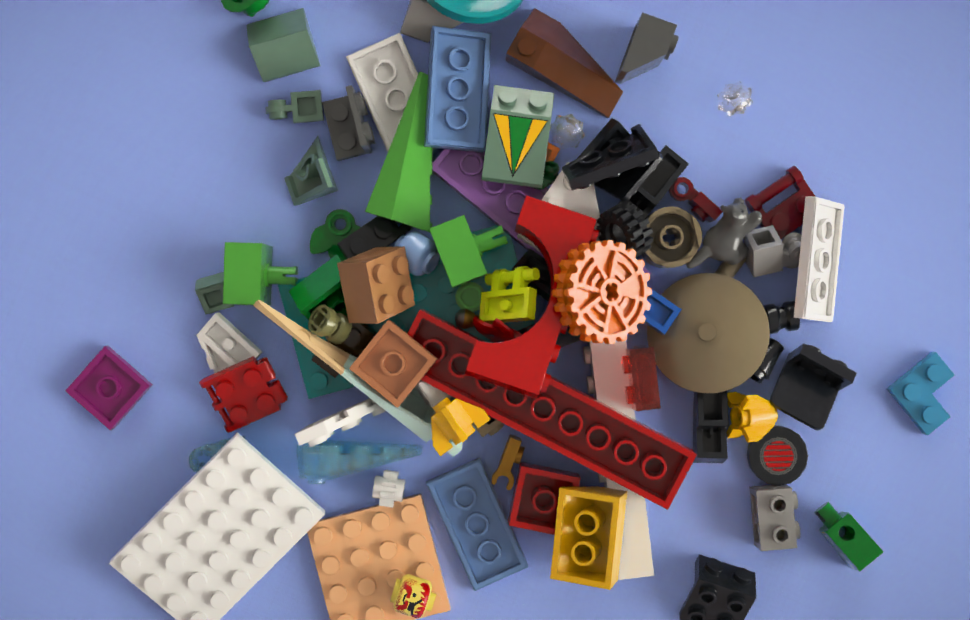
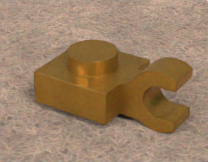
[492,434,525,490]

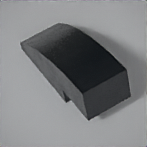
[618,145,689,219]
[693,391,729,463]

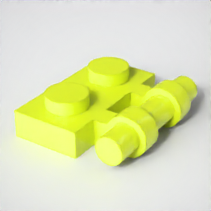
[479,266,540,324]

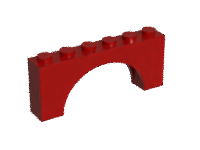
[465,195,599,399]

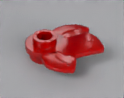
[473,316,522,343]

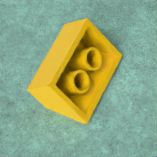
[550,486,627,590]

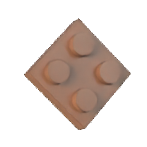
[349,320,438,408]

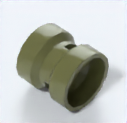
[308,305,352,344]

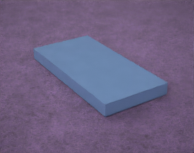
[424,26,491,153]
[426,458,528,591]

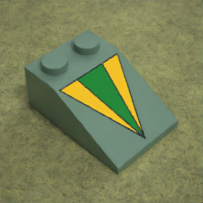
[481,85,554,188]

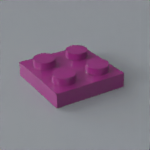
[65,346,153,430]

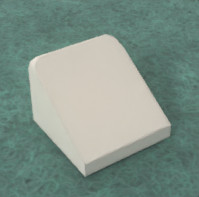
[415,380,452,408]

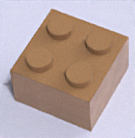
[337,246,415,324]

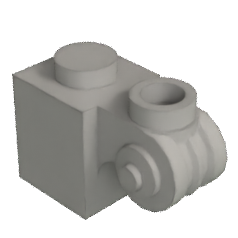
[744,225,802,277]

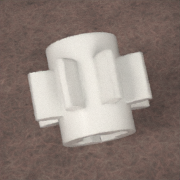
[372,470,405,508]

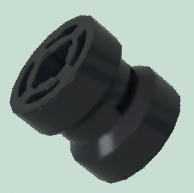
[763,301,800,334]

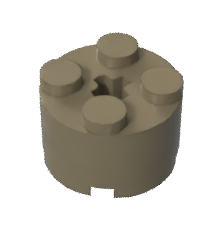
[641,206,702,269]

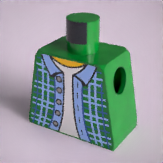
[814,502,883,571]

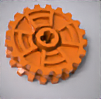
[552,240,652,344]

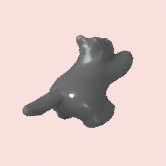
[686,198,762,269]

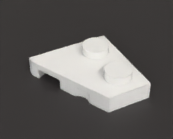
[196,312,262,373]

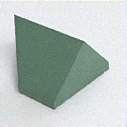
[284,136,338,206]

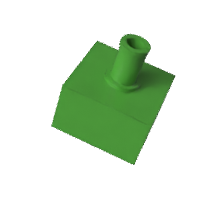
[429,215,508,288]
[223,242,298,305]

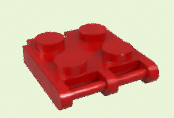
[199,356,288,433]

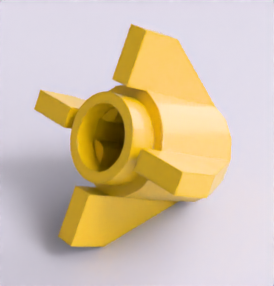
[726,392,778,443]
[431,397,491,456]

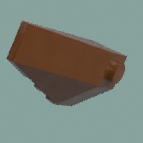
[506,8,623,118]

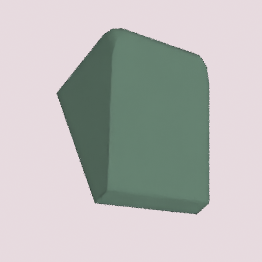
[195,272,234,314]

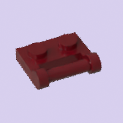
[744,166,816,239]

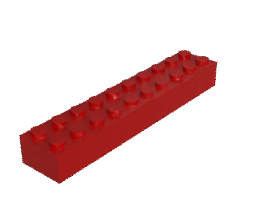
[407,309,697,510]

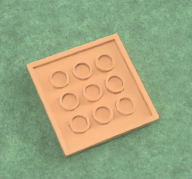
[307,494,451,620]

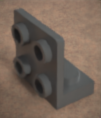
[322,85,375,161]

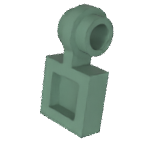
[265,90,324,124]

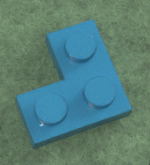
[887,352,955,436]

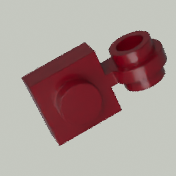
[669,177,723,223]

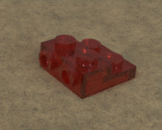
[622,345,661,411]

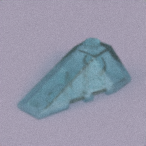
[297,440,424,484]

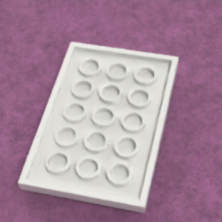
[109,432,325,620]

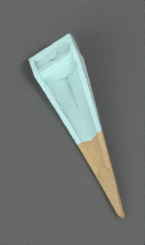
[253,300,463,457]

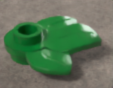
[310,209,361,261]

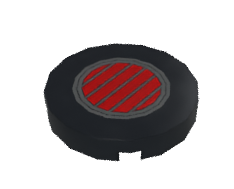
[747,425,808,486]

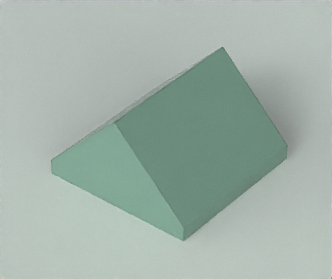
[246,8,320,82]

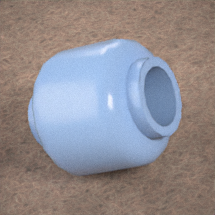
[394,231,440,276]

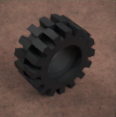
[596,202,653,258]

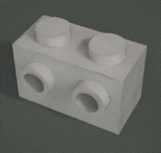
[749,484,800,551]

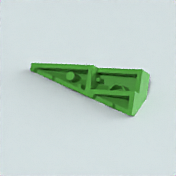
[365,72,432,233]

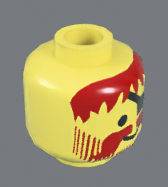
[390,574,436,618]

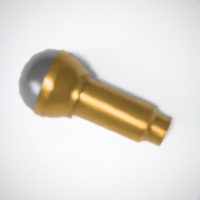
[455,309,479,329]

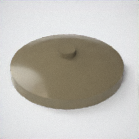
[647,273,770,394]

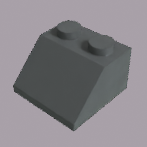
[615,12,679,84]

